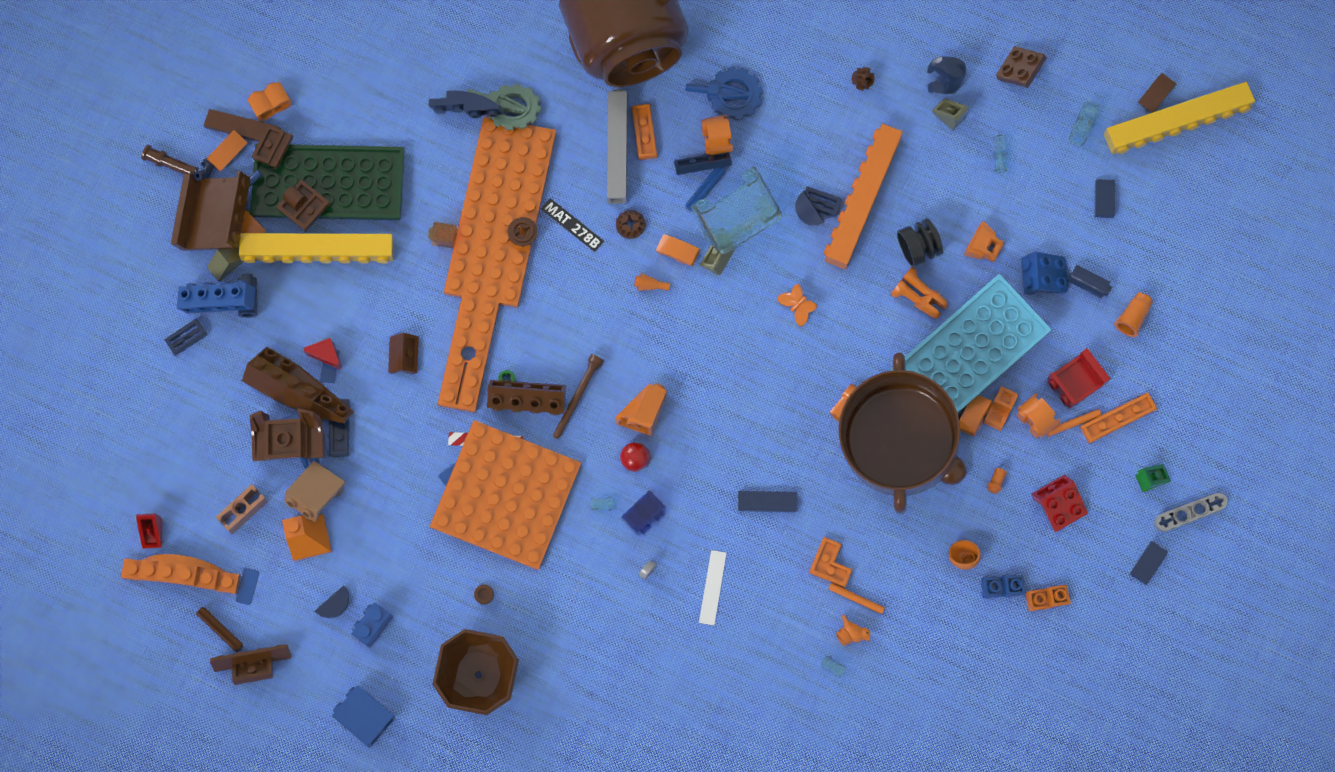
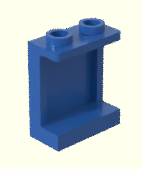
[332,685,396,748]

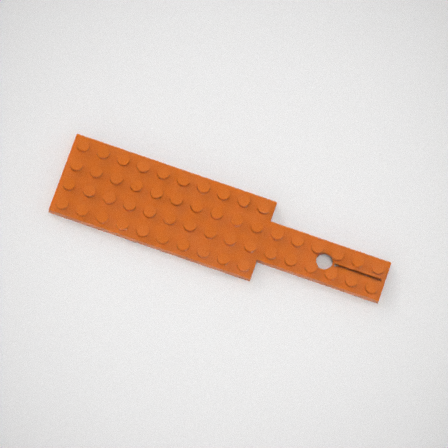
[438,117,557,413]

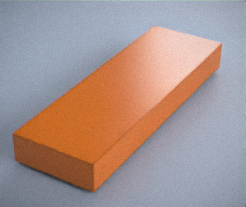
[631,104,657,160]

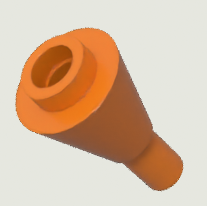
[634,272,670,291]

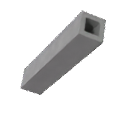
[607,89,627,204]

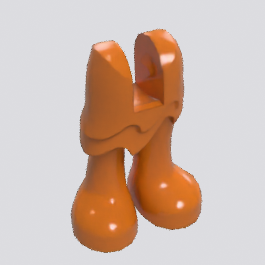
[890,267,948,319]

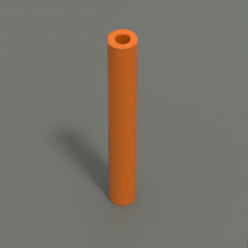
[1047,409,1101,437]
[828,582,885,614]

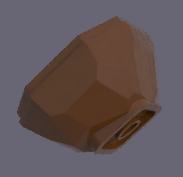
[432,629,519,715]

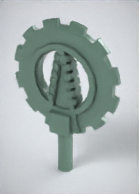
[467,84,541,130]

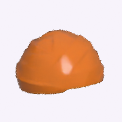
[949,540,981,570]

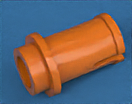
[987,468,1007,494]

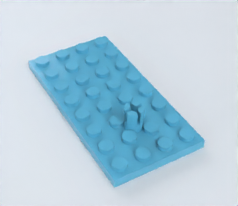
[889,274,1051,413]

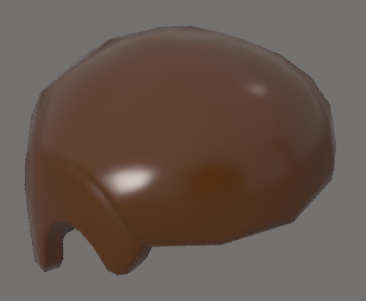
[941,457,967,485]

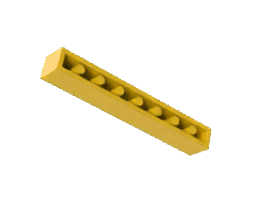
[1104,81,1255,154]
[239,233,393,264]

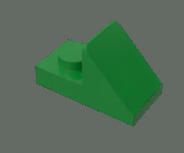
[1136,464,1171,492]

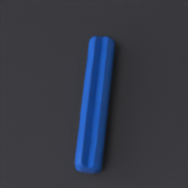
[686,167,725,212]

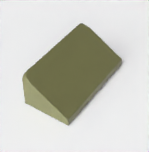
[700,233,737,275]

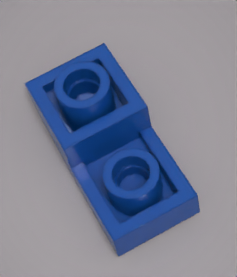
[981,575,1025,598]

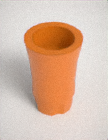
[1114,292,1153,337]

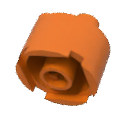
[701,115,733,155]
[1016,393,1061,439]

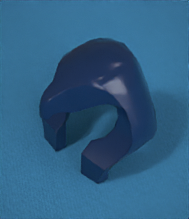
[927,56,967,94]

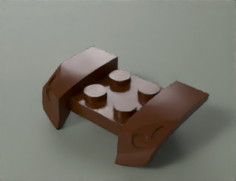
[250,408,325,461]

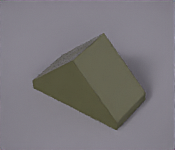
[932,99,968,130]
[207,246,244,282]

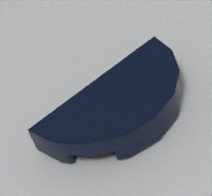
[795,191,825,225]
[314,585,349,618]

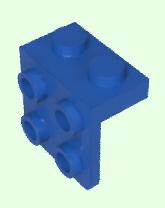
[1021,252,1068,295]

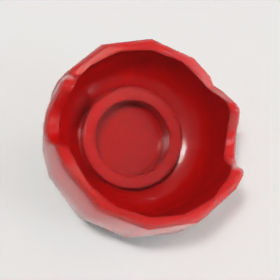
[620,442,651,472]

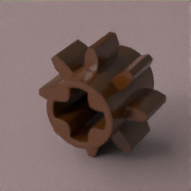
[852,67,875,91]

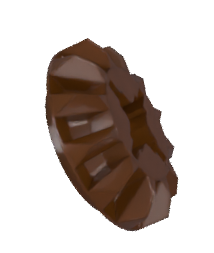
[616,209,646,239]
[507,217,538,247]

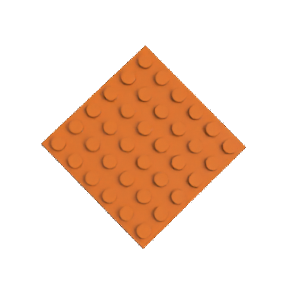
[430,420,581,570]

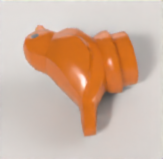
[836,615,871,646]

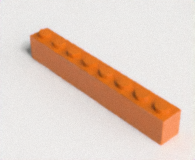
[823,124,903,270]

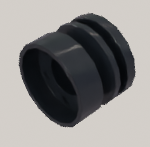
[897,218,943,267]

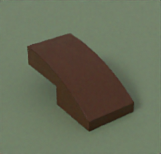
[1138,73,1177,113]

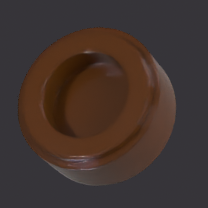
[474,585,494,605]

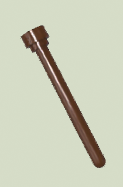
[553,354,604,439]

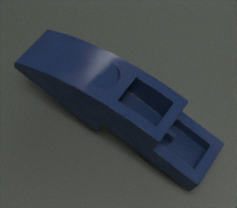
[429,91,505,119]

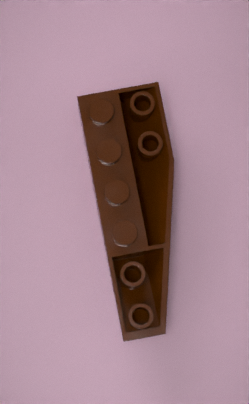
[242,347,354,423]

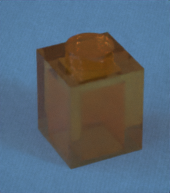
[428,222,458,248]

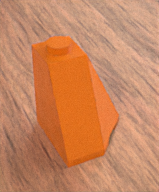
[615,383,667,437]

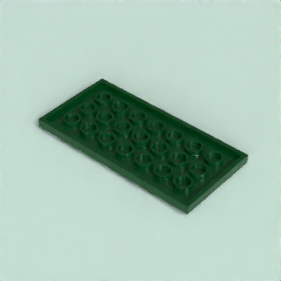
[250,144,405,220]

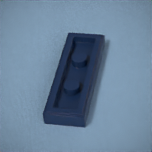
[674,152,732,175]
[329,399,350,457]
[738,491,797,512]

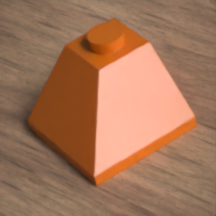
[282,514,332,561]

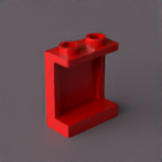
[1048,348,1111,409]

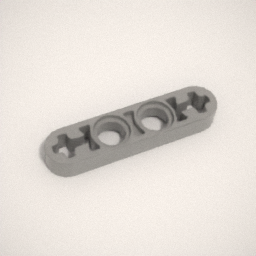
[1154,493,1227,532]

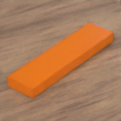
[1080,392,1158,444]

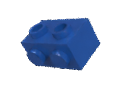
[351,602,393,648]

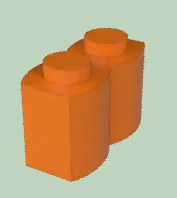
[247,82,292,122]

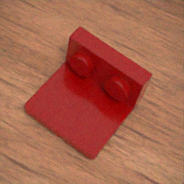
[1032,475,1088,532]

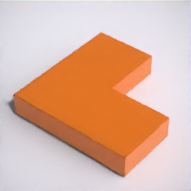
[809,537,853,588]

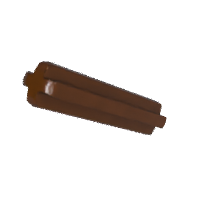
[196,607,243,652]

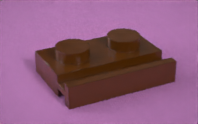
[251,124,293,169]

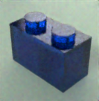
[621,490,666,536]

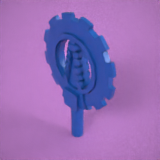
[685,67,763,120]

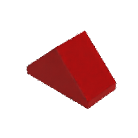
[303,338,342,370]
[136,513,162,549]

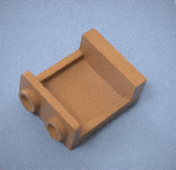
[284,461,345,522]

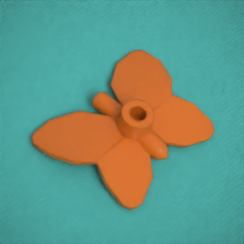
[777,284,817,326]

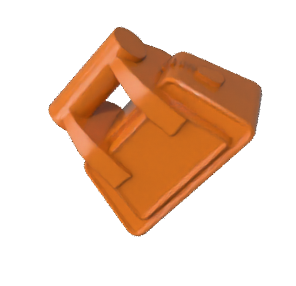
[964,221,1005,262]

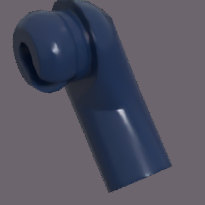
[194,158,214,180]

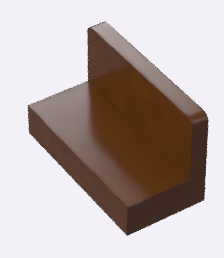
[388,333,419,374]

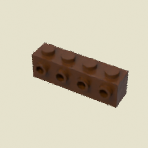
[487,380,566,415]

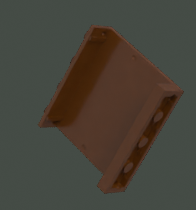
[171,171,251,251]

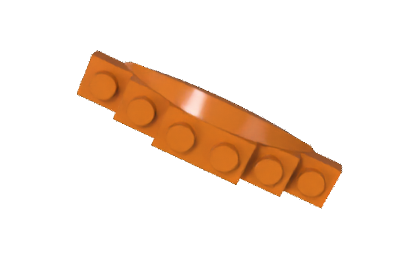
[121,554,240,594]

